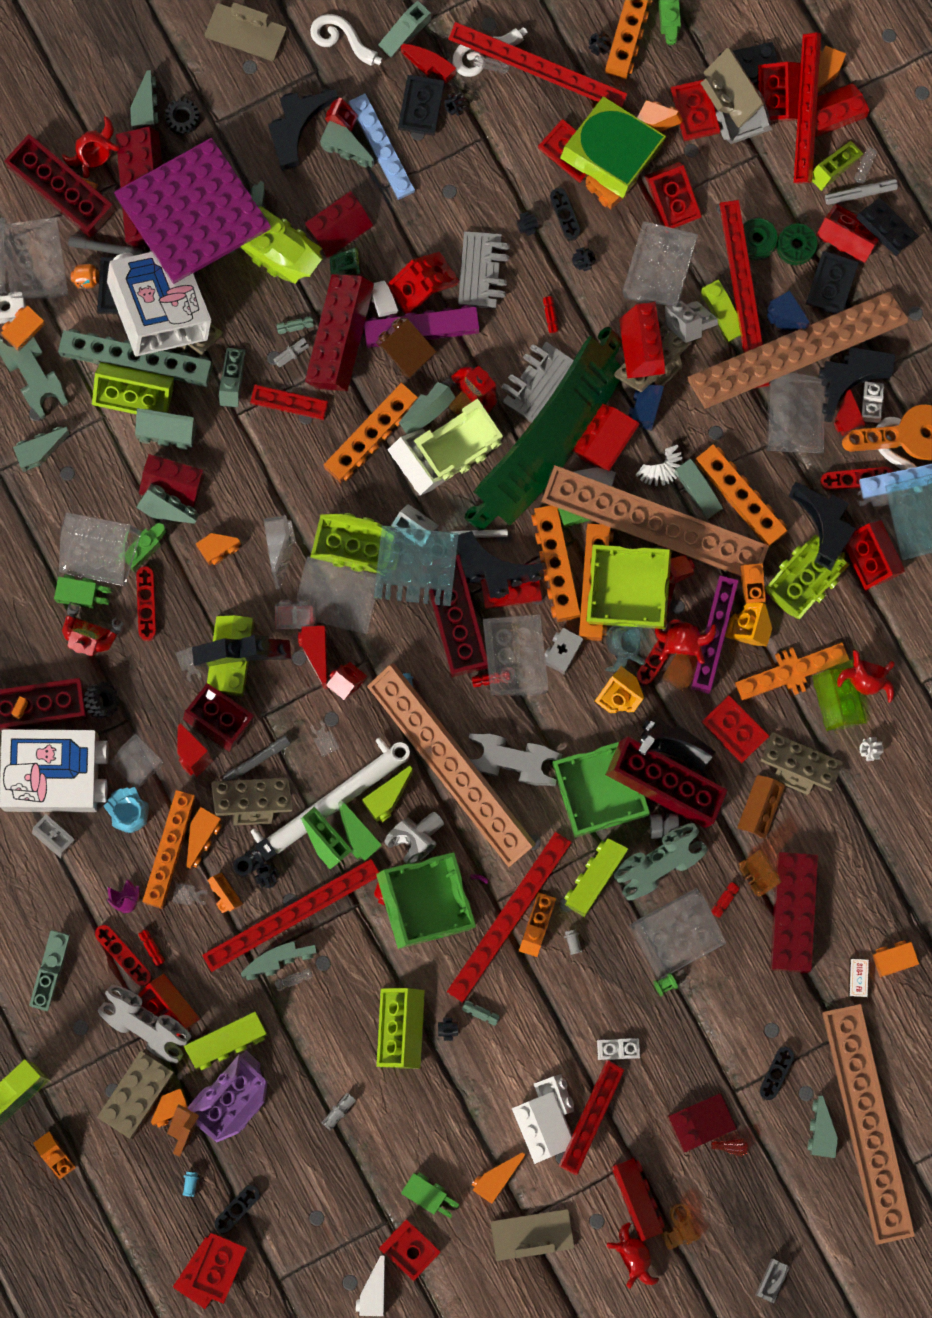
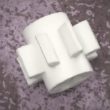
[860,737,883,761]

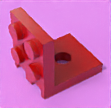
[387,252,460,314]
[378,1219,441,1281]

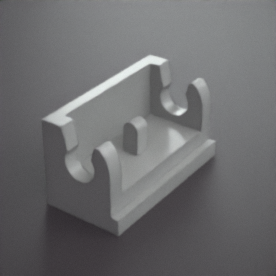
[32,814,75,859]
[755,1259,789,1303]

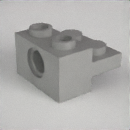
[665,301,718,343]

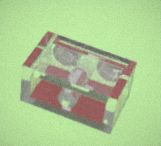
[275,600,317,629]

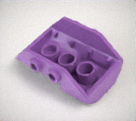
[187,1050,268,1142]

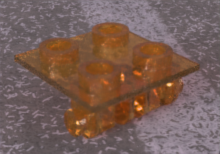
[738,849,781,897]

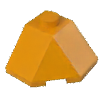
[725,602,772,646]
[595,666,644,713]

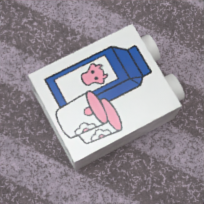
[107,250,211,357]
[0,730,108,812]

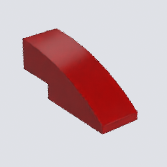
[401,44,456,84]

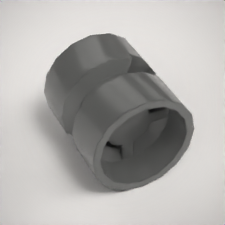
[650,813,679,839]

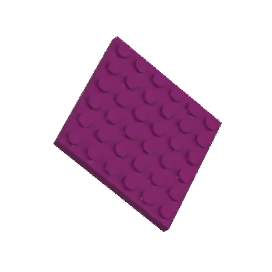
[114,138,271,284]

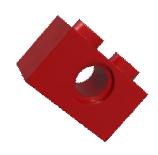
[326,662,367,700]

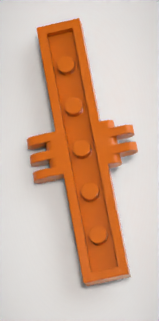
[735,643,849,701]

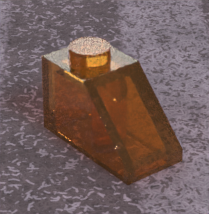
[662,654,693,691]

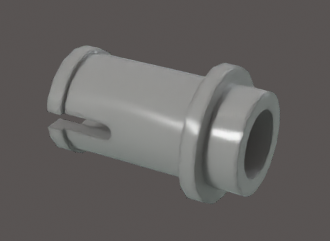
[564,929,583,955]

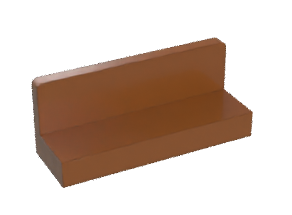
[737,775,785,839]
[167,1104,199,1157]

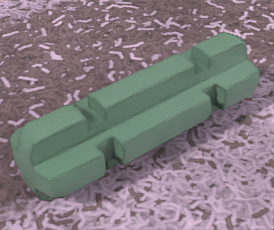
[277,316,314,334]
[462,1001,500,1026]

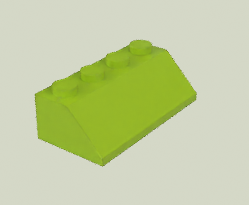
[92,362,174,414]
[207,615,254,697]
[564,839,628,917]
[376,988,425,1069]
[184,1012,267,1071]

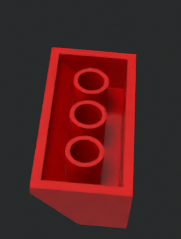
[619,302,665,379]
[177,723,213,777]
[611,1158,665,1241]

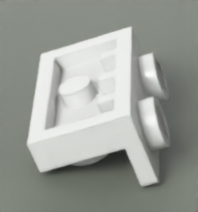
[534,1074,574,1115]

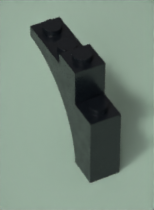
[268,89,338,171]
[818,347,895,422]
[788,482,856,571]
[454,531,544,598]
[192,635,291,667]
[638,716,716,771]

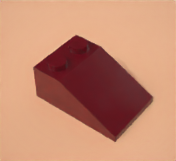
[667,1093,736,1153]

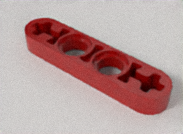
[820,467,894,491]
[136,566,156,641]
[636,619,683,685]
[95,925,152,986]

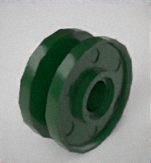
[743,218,778,261]
[776,223,817,266]

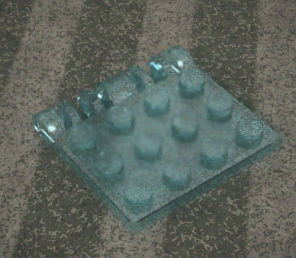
[885,474,932,560]
[374,526,459,606]

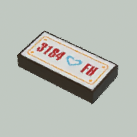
[848,958,870,998]

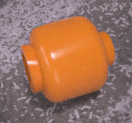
[71,264,100,289]

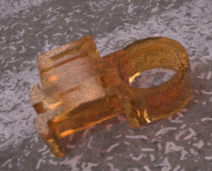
[661,1204,701,1250]

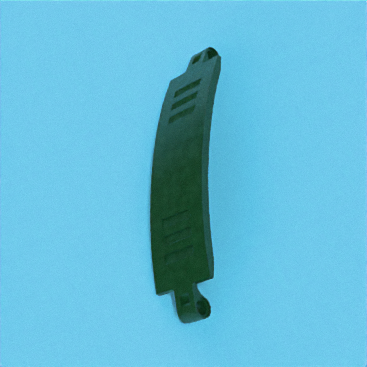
[464,327,622,531]

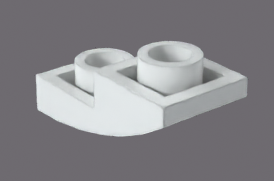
[371,281,398,317]
[861,382,884,423]
[597,1038,640,1060]

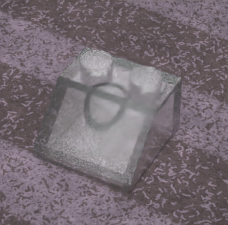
[110,734,164,790]

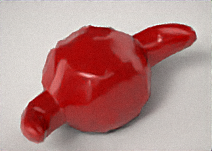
[62,116,119,178]
[655,622,716,664]
[837,650,895,703]
[606,1222,659,1289]

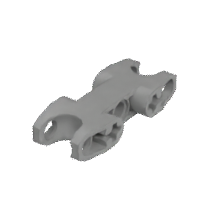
[469,733,562,786]
[98,985,191,1063]

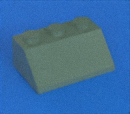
[135,408,197,450]

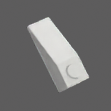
[356,1256,385,1316]

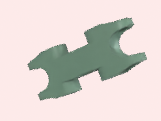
[0,337,68,419]
[613,823,708,900]

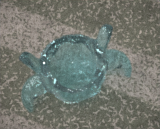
[605,626,646,672]

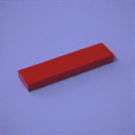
[250,384,328,420]

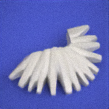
[636,445,682,486]

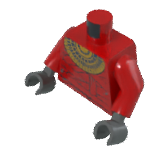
[441,366,497,414]
[62,602,123,656]

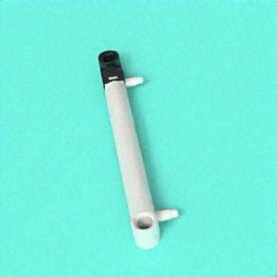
[233,737,410,877]

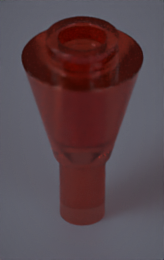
[711,1138,748,1158]

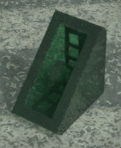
[329,247,360,275]

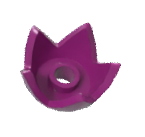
[107,879,140,913]

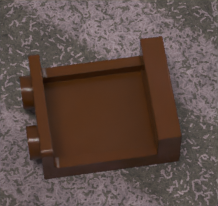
[375,317,436,378]

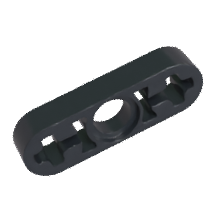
[550,188,580,241]
[759,1047,794,1100]
[214,1186,260,1233]

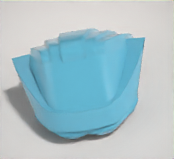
[104,787,149,833]

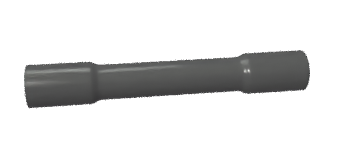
[68,235,144,256]
[220,735,291,781]

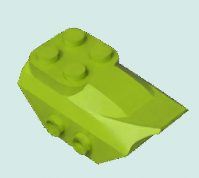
[241,206,322,284]
[310,513,401,575]
[765,534,850,619]

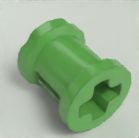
[653,973,678,997]

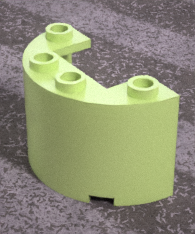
[414,399,503,481]

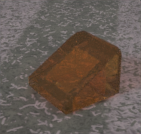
[449,392,472,416]

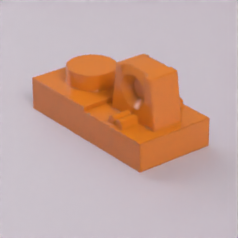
[207,872,243,913]

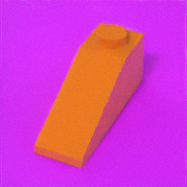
[472,1153,525,1204]

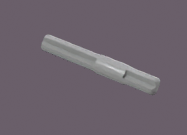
[824,179,898,205]

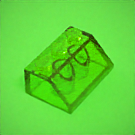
[812,668,867,731]

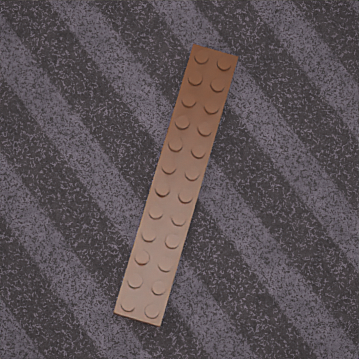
[688,291,908,409]
[541,465,769,577]
[367,663,536,867]
[822,1004,915,1245]

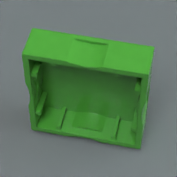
[552,742,650,838]
[376,852,476,949]

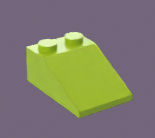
[362,766,413,823]

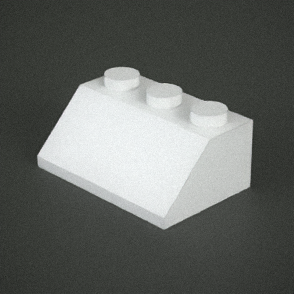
[388,428,445,495]
[512,1091,572,1164]

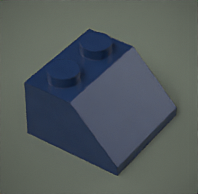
[767,291,810,332]
[628,385,664,431]

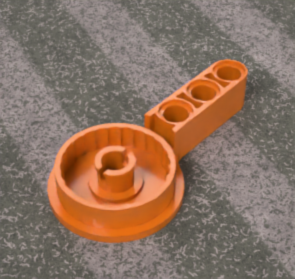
[842,405,932,460]

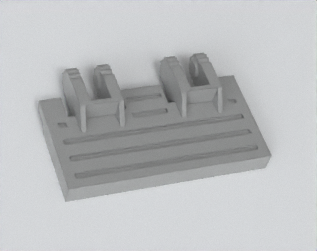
[458,231,510,308]
[502,342,574,423]

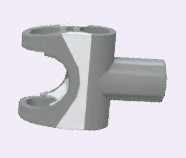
[385,812,444,864]

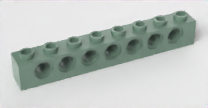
[58,329,212,387]

